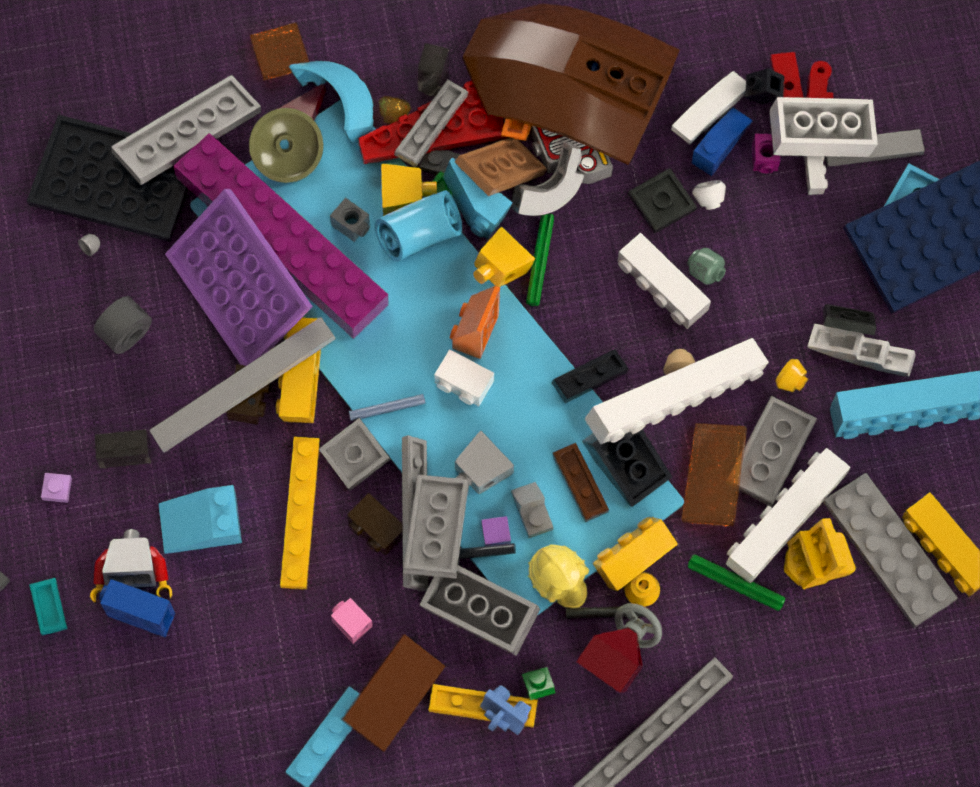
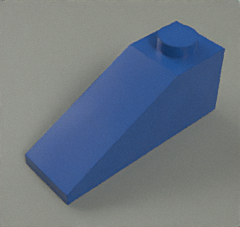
[691,107,753,176]

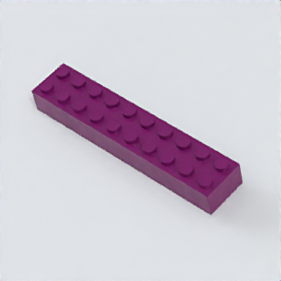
[174,133,389,339]

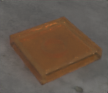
[250,22,309,80]

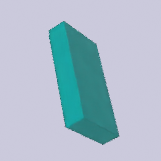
[29,578,68,636]

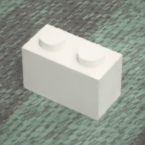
[434,350,494,406]

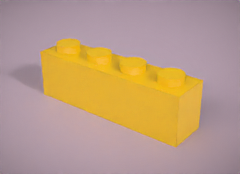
[276,318,321,423]
[902,493,980,597]

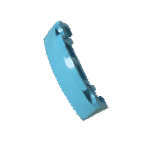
[289,61,374,144]

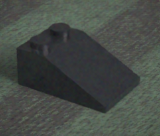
[582,429,672,507]

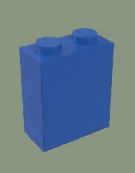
[99,579,175,637]

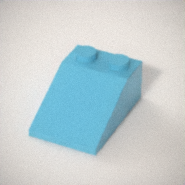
[443,158,513,240]
[159,485,242,554]

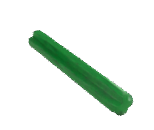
[526,213,554,306]
[688,555,785,611]

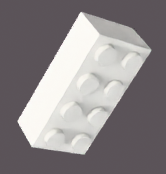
[769,97,878,157]

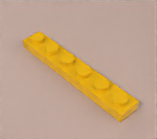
[280,437,320,590]

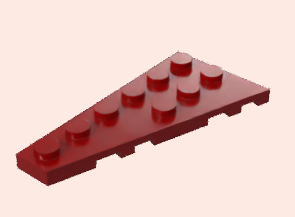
[358,80,507,164]

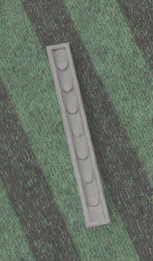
[150,317,336,453]
[573,657,733,787]

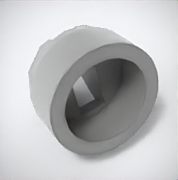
[78,234,100,256]

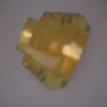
[378,96,411,124]

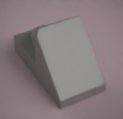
[511,482,553,538]

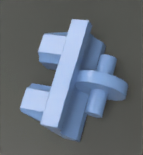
[480,685,531,735]

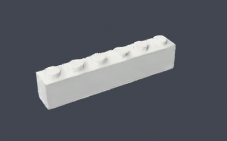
[726,448,850,583]

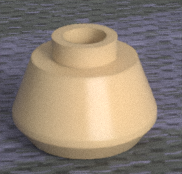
[663,349,695,375]

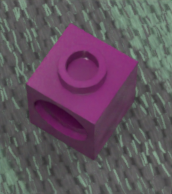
[752,134,780,174]

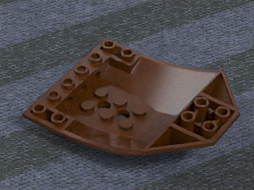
[462,3,680,165]

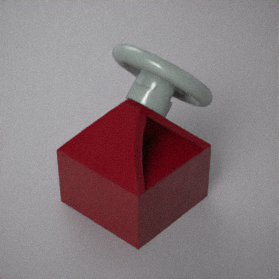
[576,603,662,693]

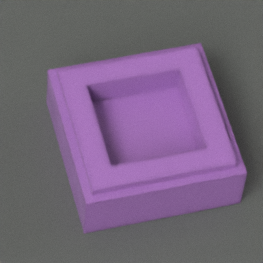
[481,516,511,546]

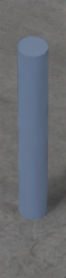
[349,394,426,421]

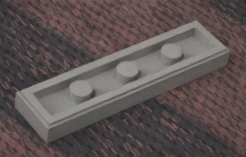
[395,80,468,167]
[825,129,925,167]

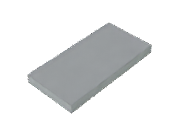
[726,396,817,507]
[403,474,469,578]

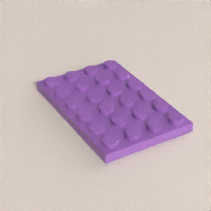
[165,189,313,366]

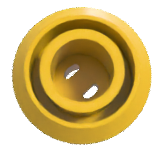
[775,359,808,392]
[624,572,660,607]

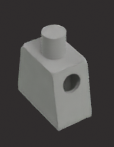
[455,431,514,494]

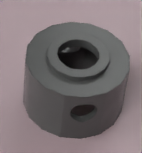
[94,296,152,354]

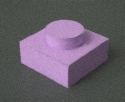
[41,473,72,503]

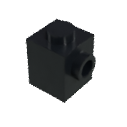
[745,68,785,105]

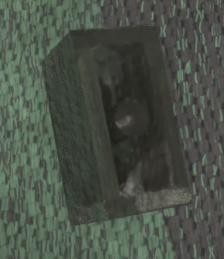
[418,43,449,96]
[95,429,152,468]

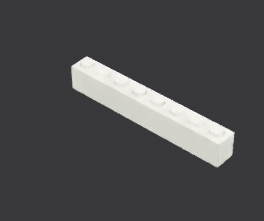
[585,338,769,444]

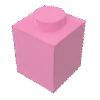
[331,598,373,644]

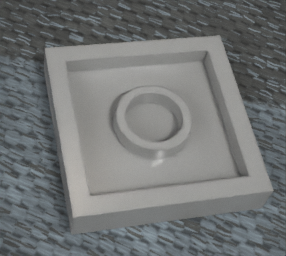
[319,418,391,490]

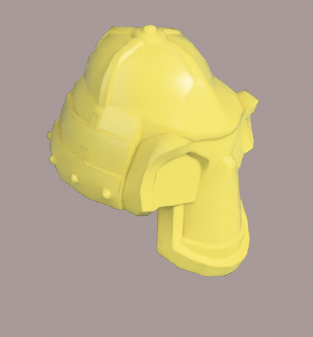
[528,544,589,608]

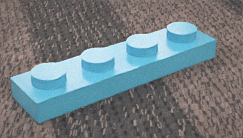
[286,686,359,787]

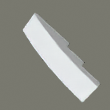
[671,71,746,144]
[808,324,916,377]

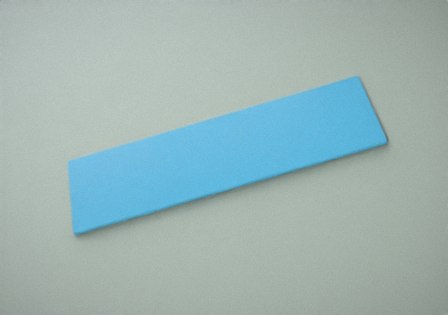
[190,100,684,616]

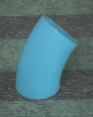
[374,190,462,262]

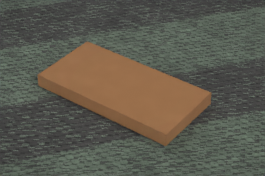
[455,138,547,196]

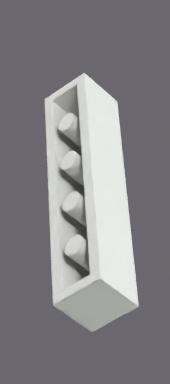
[804,156,828,195]

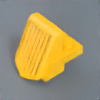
[784,518,856,589]

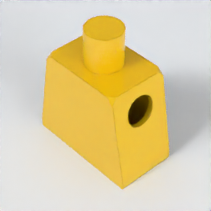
[381,164,437,216]
[473,227,535,287]

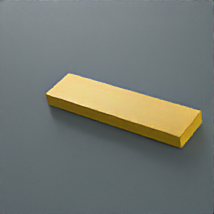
[429,684,537,728]

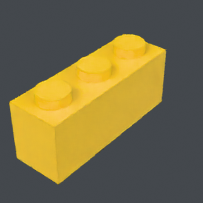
[592,517,678,591]

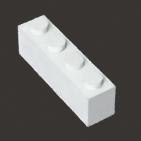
[618,233,711,329]

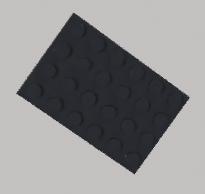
[27,114,188,242]

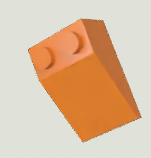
[450,286,500,359]

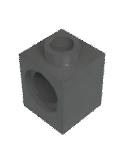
[330,197,370,242]

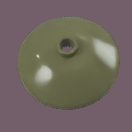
[249,108,323,183]

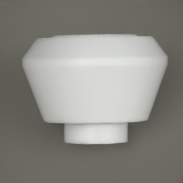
[692,180,726,210]

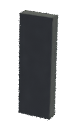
[552,349,629,403]

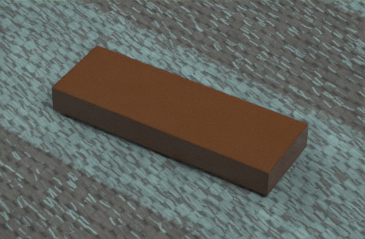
[552,443,609,523]

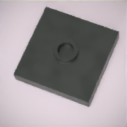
[628,168,697,234]
[823,304,876,335]

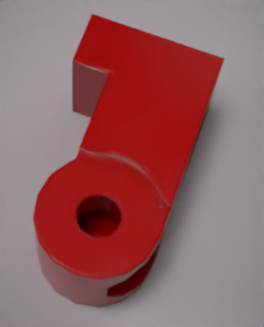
[806,61,833,99]

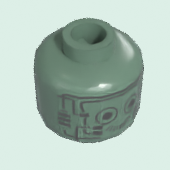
[687,248,726,285]

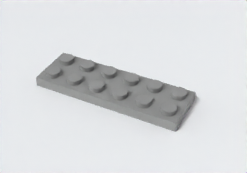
[111,75,261,185]
[823,473,957,628]

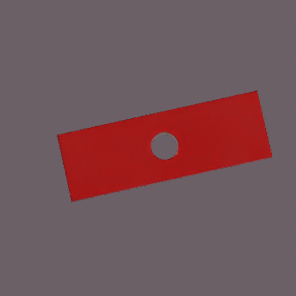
[770,52,804,98]

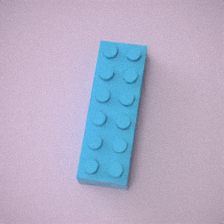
[830,371,980,439]

